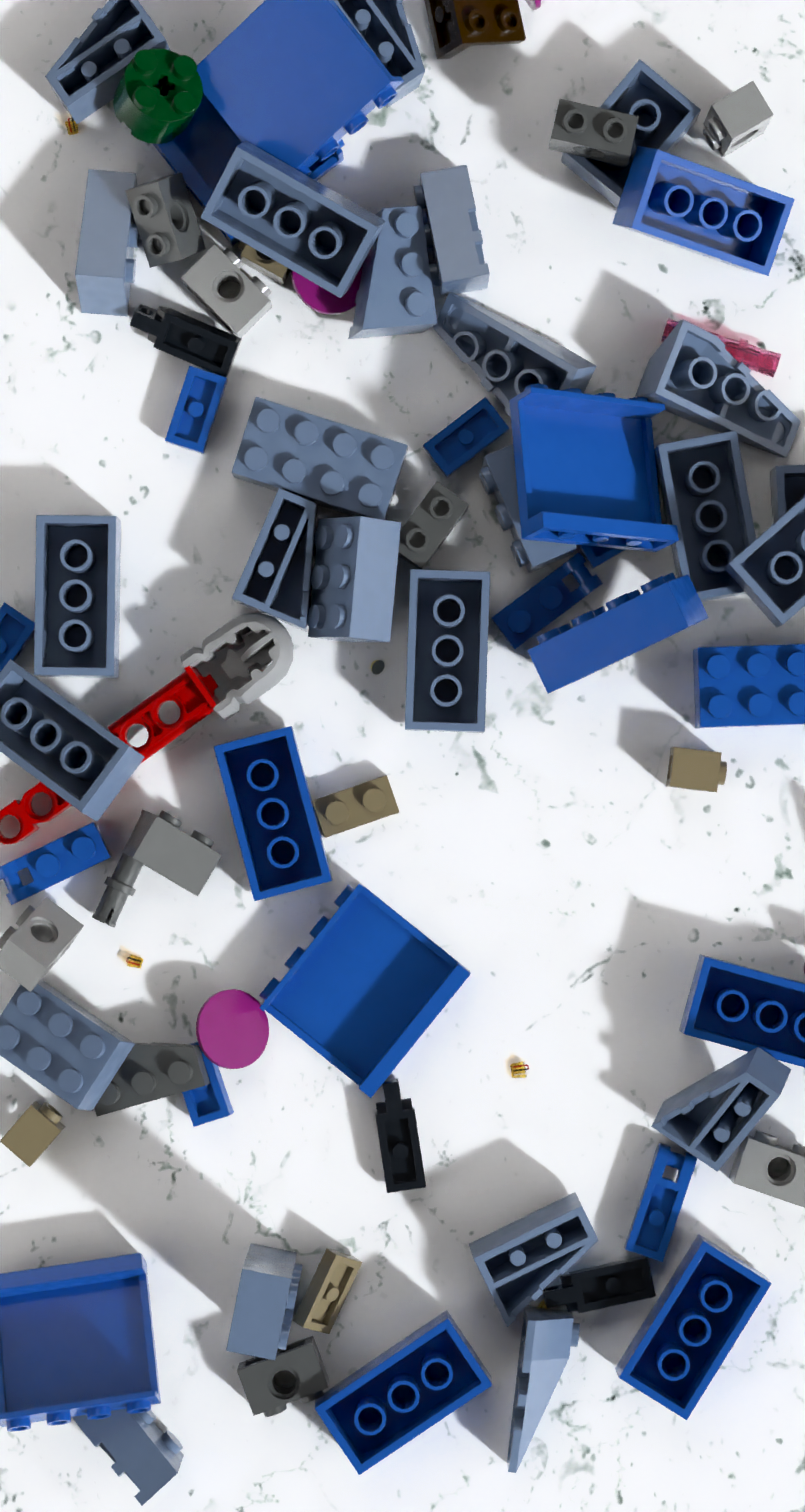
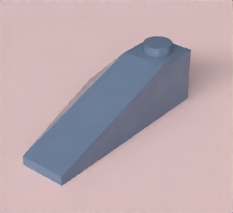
[433,293,597,418]
[635,319,801,458]
[507,1306,580,1473]

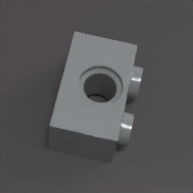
[702,81,774,157]
[181,244,272,338]
[0,897,84,992]
[729,1130,805,1208]

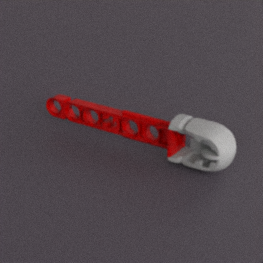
[0,612,294,844]

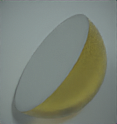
[370,660,385,675]

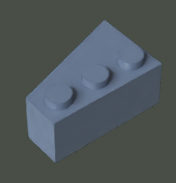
[333,0,425,108]
[413,165,490,297]
[75,169,140,317]
[651,1047,791,1172]

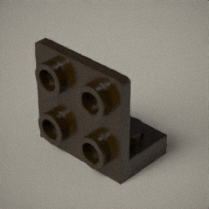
[424,0,526,59]

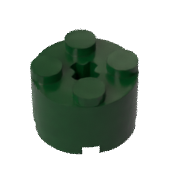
[113,49,203,144]

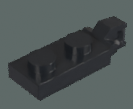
[130,304,242,377]
[375,1079,426,1193]
[543,1256,656,1313]

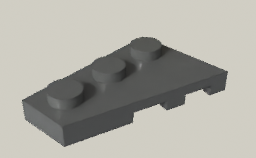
[94,1042,210,1117]

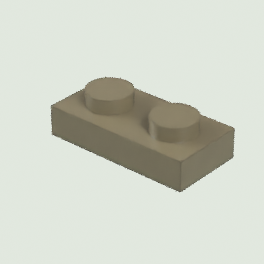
[312,775,399,838]
[293,1248,363,1334]

